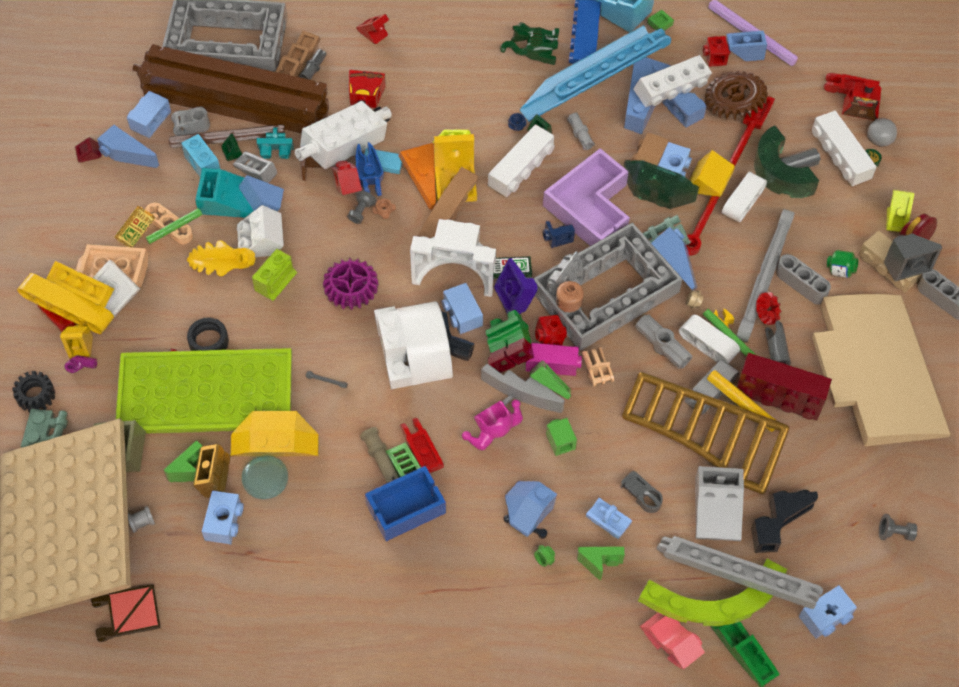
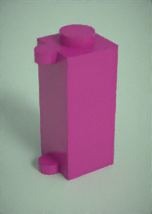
[525,342,582,376]

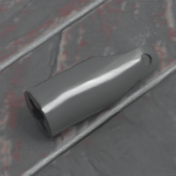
[765,321,791,365]

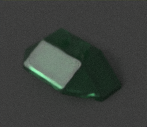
[624,160,700,209]

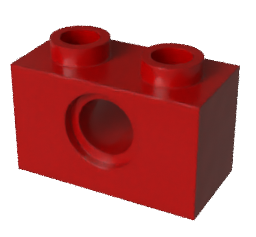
[331,160,362,195]

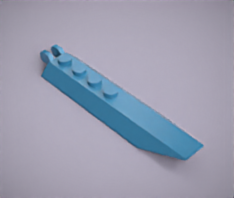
[520,25,672,122]

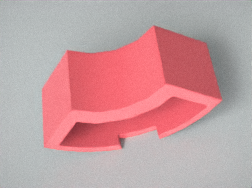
[640,612,705,669]

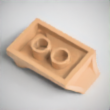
[76,244,148,288]

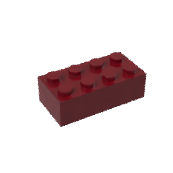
[737,352,832,421]

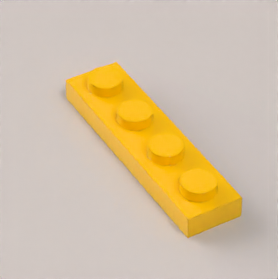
[46,261,114,307]

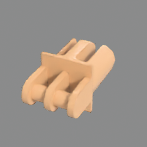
[582,347,614,387]

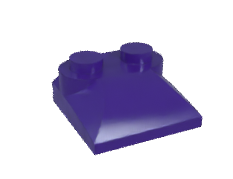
[494,258,538,314]

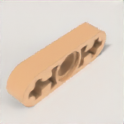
[145,203,193,244]

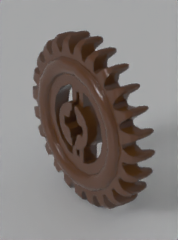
[704,71,768,121]

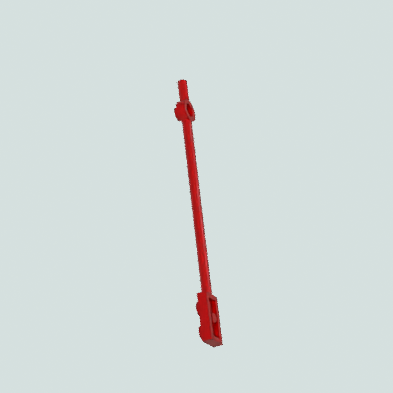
[686,96,775,257]

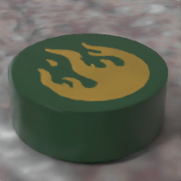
[865,149,882,167]

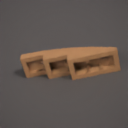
[275,30,321,77]
[418,167,479,239]

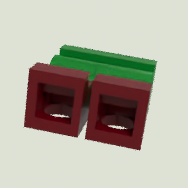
[485,310,534,373]

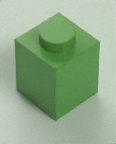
[546,418,577,456]

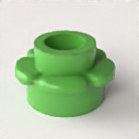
[534,545,555,567]

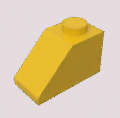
[60,325,93,359]

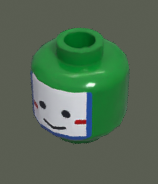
[827,250,859,278]

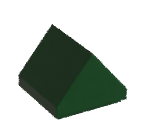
[527,114,552,134]
[221,134,242,161]

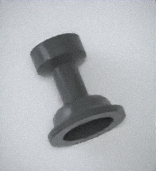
[347,190,377,224]
[879,514,917,541]

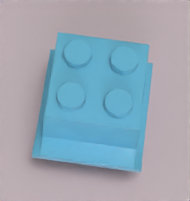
[595,0,654,33]

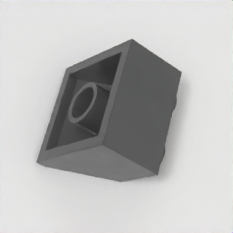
[884,234,942,282]

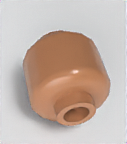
[556,281,584,313]

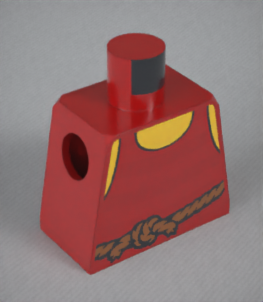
[349,70,386,108]

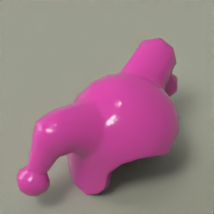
[462,400,523,451]

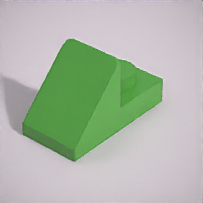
[164,441,203,482]
[577,547,625,580]

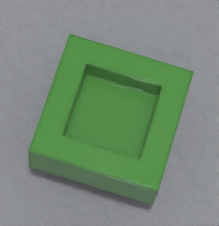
[648,9,674,31]

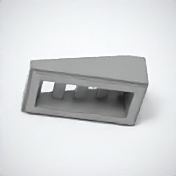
[233,151,277,183]

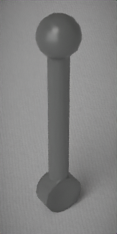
[306,371,348,388]

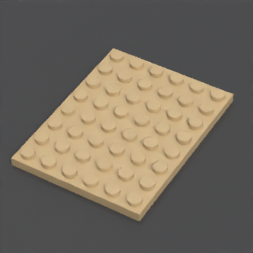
[0,419,131,622]

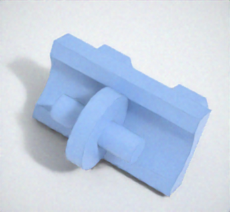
[586,498,632,539]

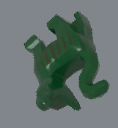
[500,22,560,65]

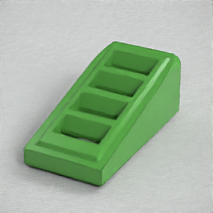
[530,360,571,399]
[386,442,421,478]

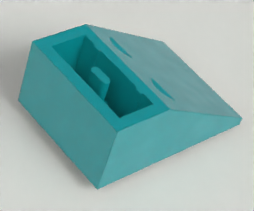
[195,168,254,218]

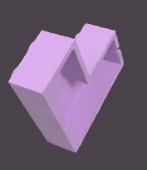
[543,149,630,246]

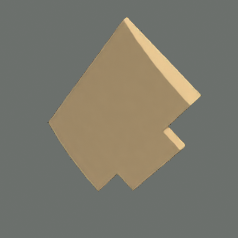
[812,294,950,447]

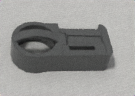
[620,471,663,513]

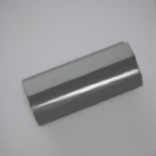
[777,148,821,175]

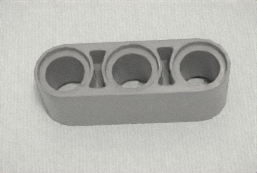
[776,254,831,305]
[917,269,959,320]
[685,359,739,415]

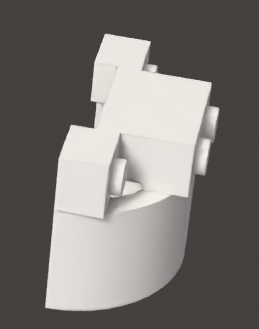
[410,219,496,297]
[374,301,453,389]

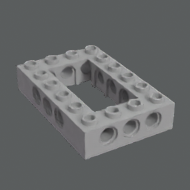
[162,0,287,72]
[533,222,682,351]

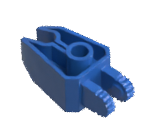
[356,142,384,196]

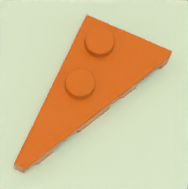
[399,143,436,210]

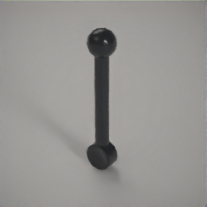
[503,514,547,539]

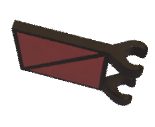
[91,584,161,642]

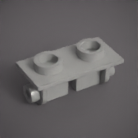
[547,251,583,289]

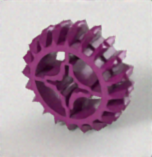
[323,257,379,310]

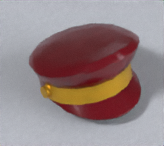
[899,213,937,240]

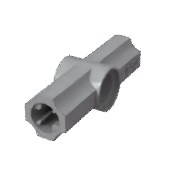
[635,314,692,369]

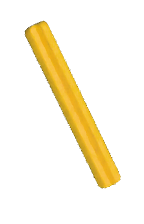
[707,370,777,432]

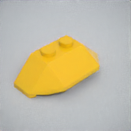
[230,411,319,456]

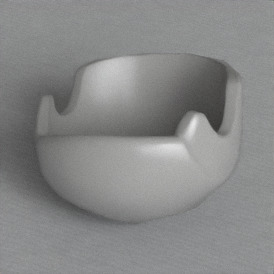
[867,118,897,147]

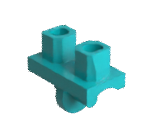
[257,127,294,159]

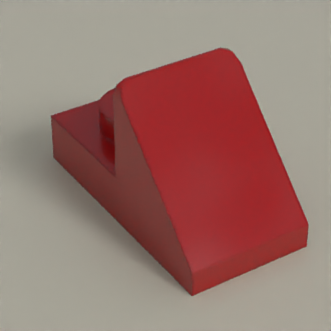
[356,14,389,44]

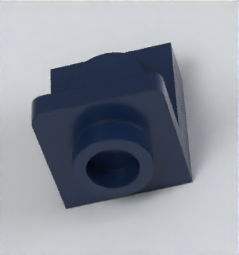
[542,221,575,248]

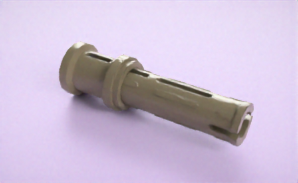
[360,427,399,483]

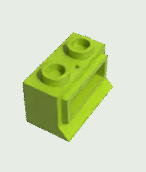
[252,249,297,301]

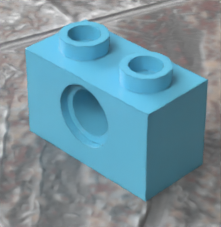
[181,134,220,177]

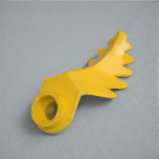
[187,240,255,277]

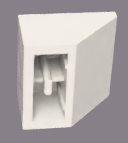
[237,205,284,257]

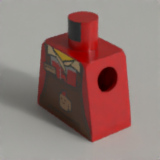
[842,79,882,121]

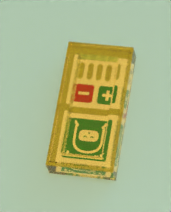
[114,206,155,248]

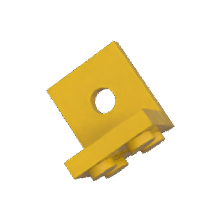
[434,134,477,202]

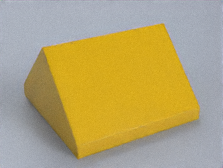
[684,150,735,197]

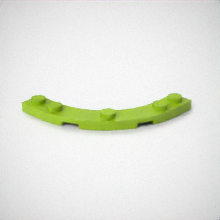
[638,559,787,626]

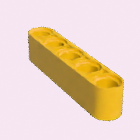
[17,273,114,334]

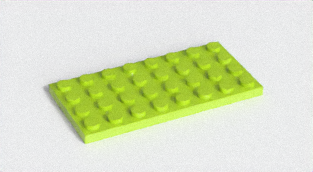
[116,348,292,434]

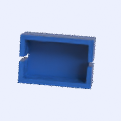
[365,466,446,541]

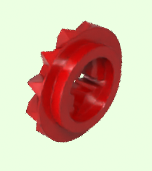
[756,292,782,325]

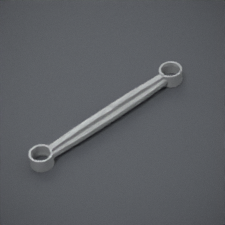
[737,209,795,343]

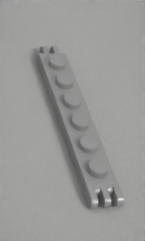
[657,536,823,609]

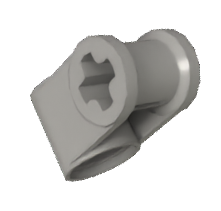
[171,107,210,136]

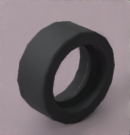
[187,318,229,351]

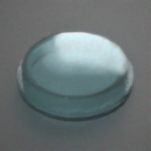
[242,456,288,499]

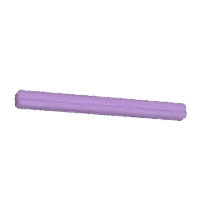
[709,0,798,66]

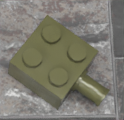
[94,420,146,472]

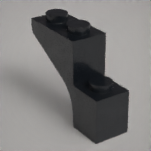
[751,490,818,553]

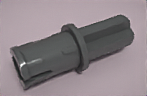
[299,49,326,80]

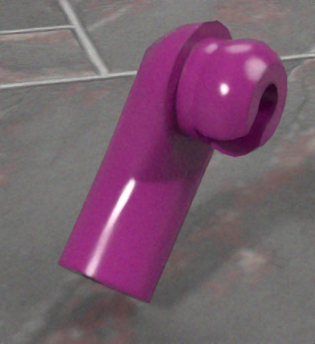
[64,355,98,373]

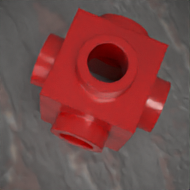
[703,36,731,67]
[535,315,567,346]

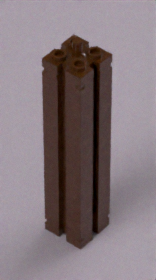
[133,44,329,134]

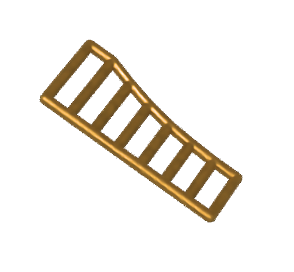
[622,372,790,494]

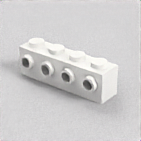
[634,55,712,107]
[812,111,876,186]
[488,125,555,197]

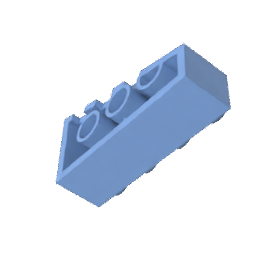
[624,57,671,134]

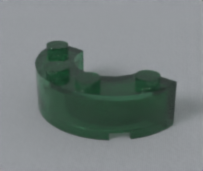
[754,125,819,198]

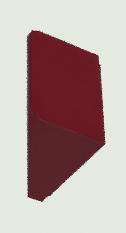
[75,137,102,163]

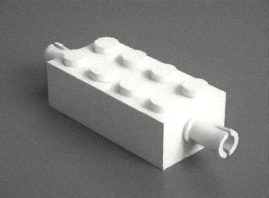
[295,101,392,169]

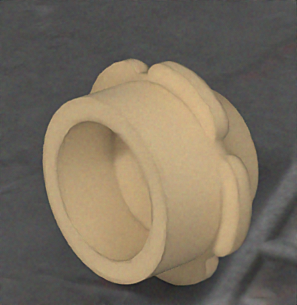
[686,290,703,309]

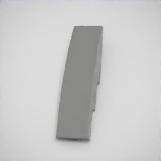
[481,364,565,413]

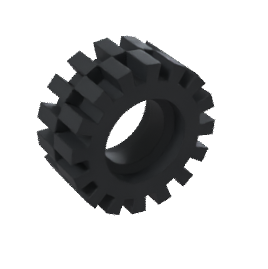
[12,371,55,413]

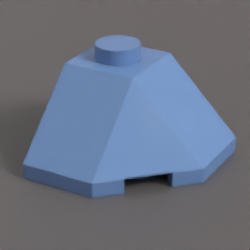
[505,481,557,537]

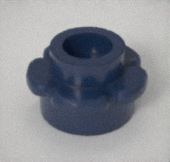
[508,113,527,131]

